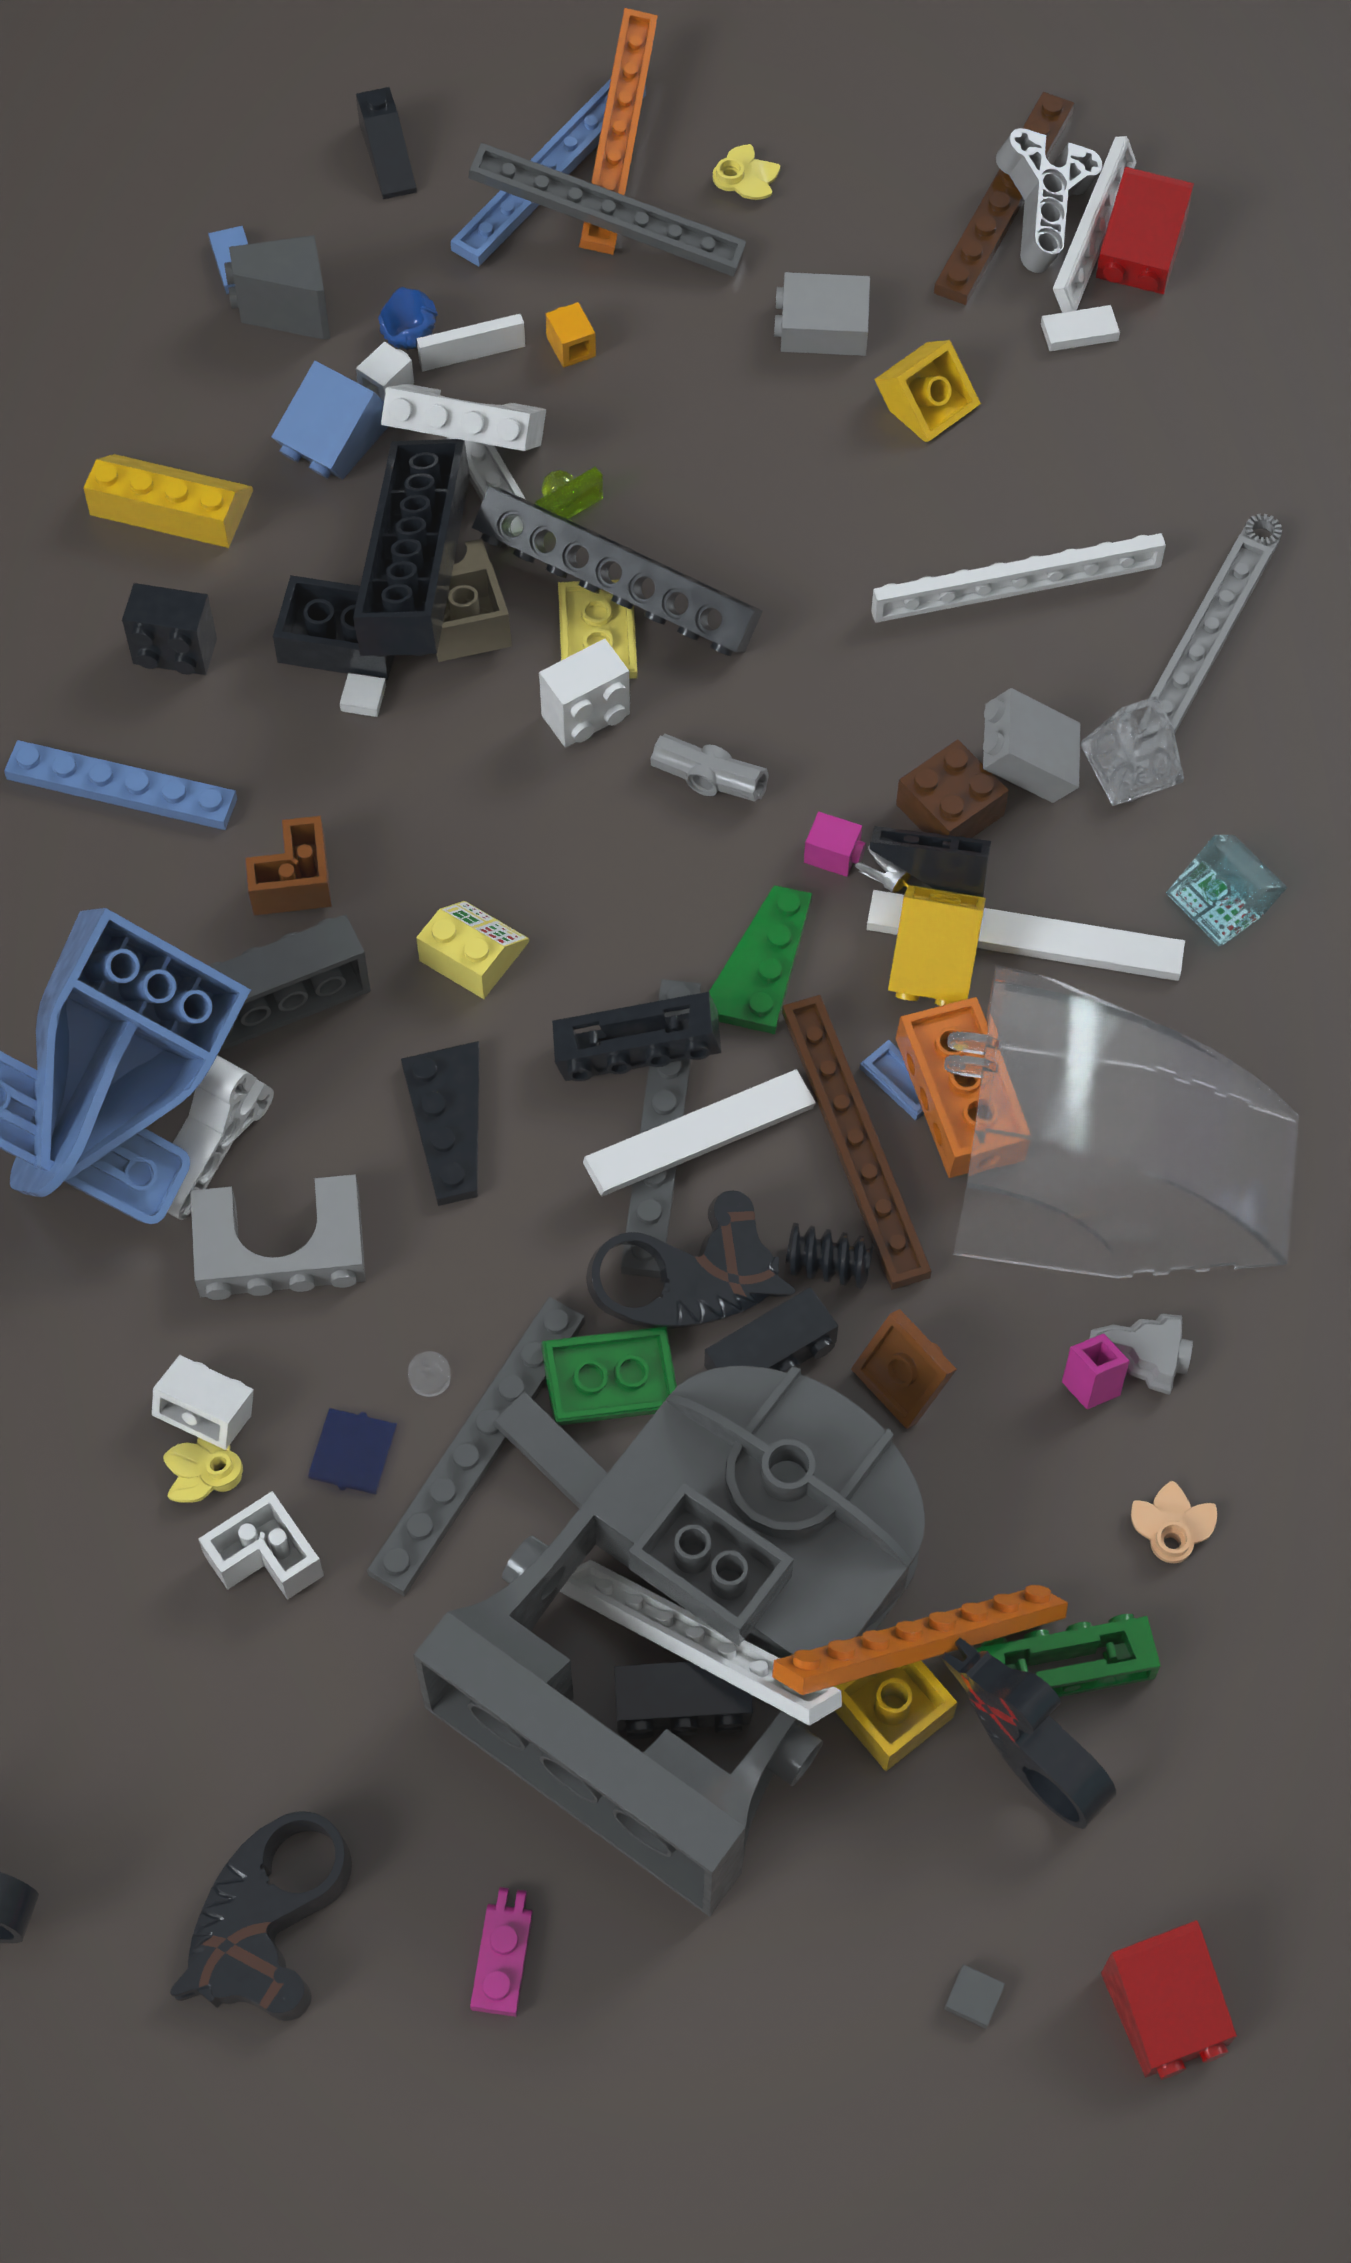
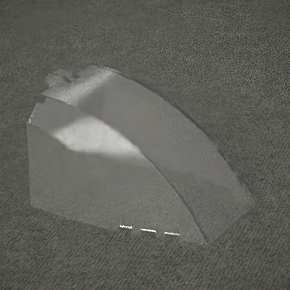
[944,965,1299,1279]

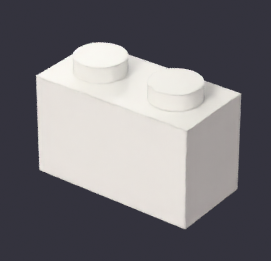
[152,1355,254,1450]

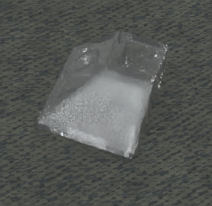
[1080,696,1184,806]

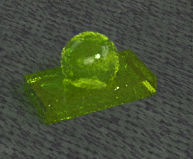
[535,467,603,519]

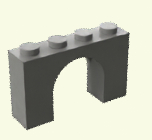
[190,1174,366,1300]

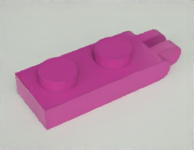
[470,1887,533,2017]

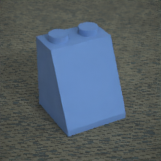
[271,360,389,480]

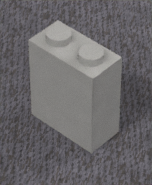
[774,272,870,356]
[983,688,1080,803]

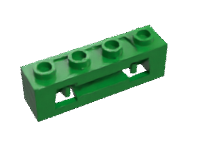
[976,1614,1161,1697]

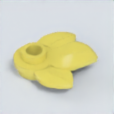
[713,144,780,200]
[163,1437,243,1503]

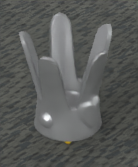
[855,844,911,893]

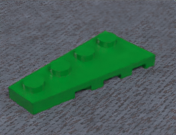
[709,885,812,1034]

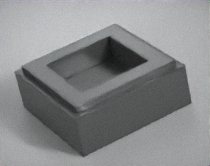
[944,1964,1005,2029]

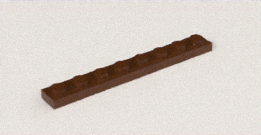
[934,92,1075,305]
[782,995,932,1290]

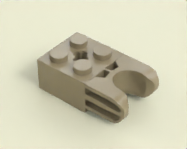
[436,538,512,662]

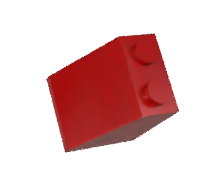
[1096,167,1194,295]
[1101,1920,1237,2080]

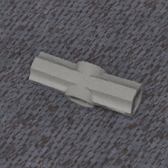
[650,734,769,801]

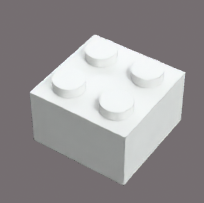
[539,639,630,748]

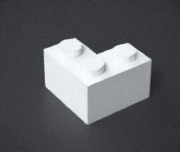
[198,1491,324,1600]

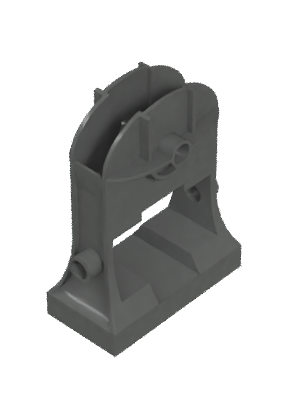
[413,1366,925,1917]

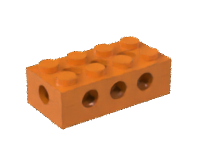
[895,997,1032,1178]

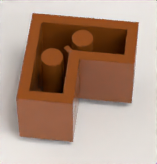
[245,816,332,915]

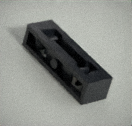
[552,992,722,1081]

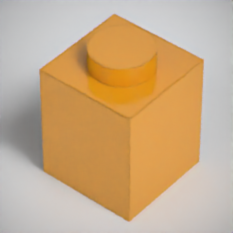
[545,302,596,368]

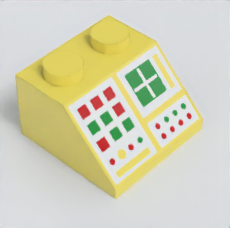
[416,901,529,999]

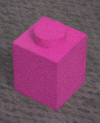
[804,811,866,877]
[1062,1333,1130,1409]

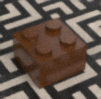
[896,739,1009,838]

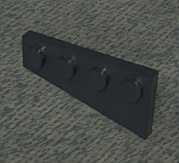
[401,1041,480,1206]

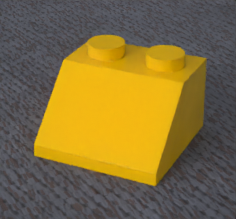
[874,340,981,442]

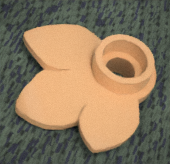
[1131,1481,1217,1563]

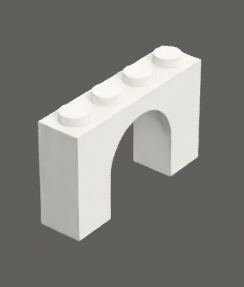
[381,384,546,451]

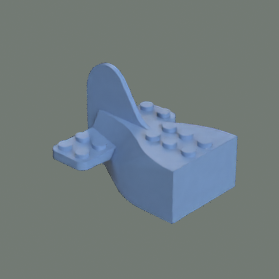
[0,908,251,1224]

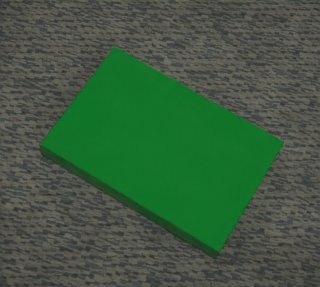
[541,1327,677,1425]

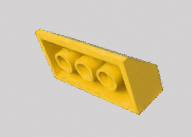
[83,454,253,548]

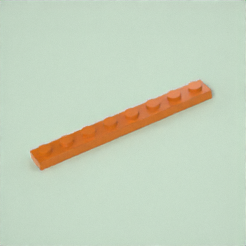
[579,8,658,255]
[772,1585,1068,1695]

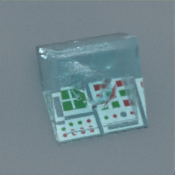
[1166,835,1288,946]

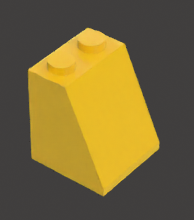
[888,885,986,1006]

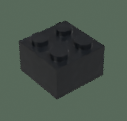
[122,583,217,675]

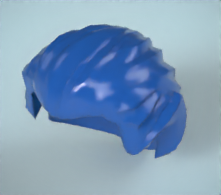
[378,287,438,350]

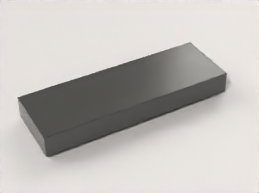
[493,1392,607,1509]

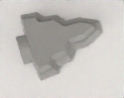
[1089,1314,1193,1395]

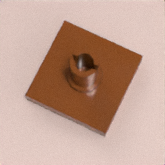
[851,1309,957,1429]

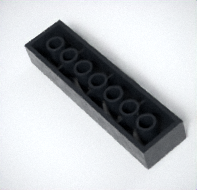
[353,439,470,657]

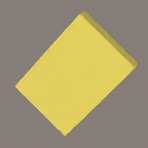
[558,580,637,679]

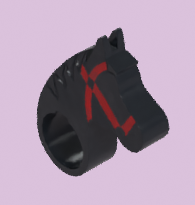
[941,1638,1116,1829]

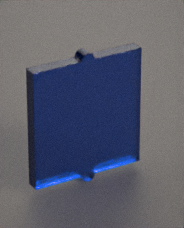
[308,1408,397,1494]

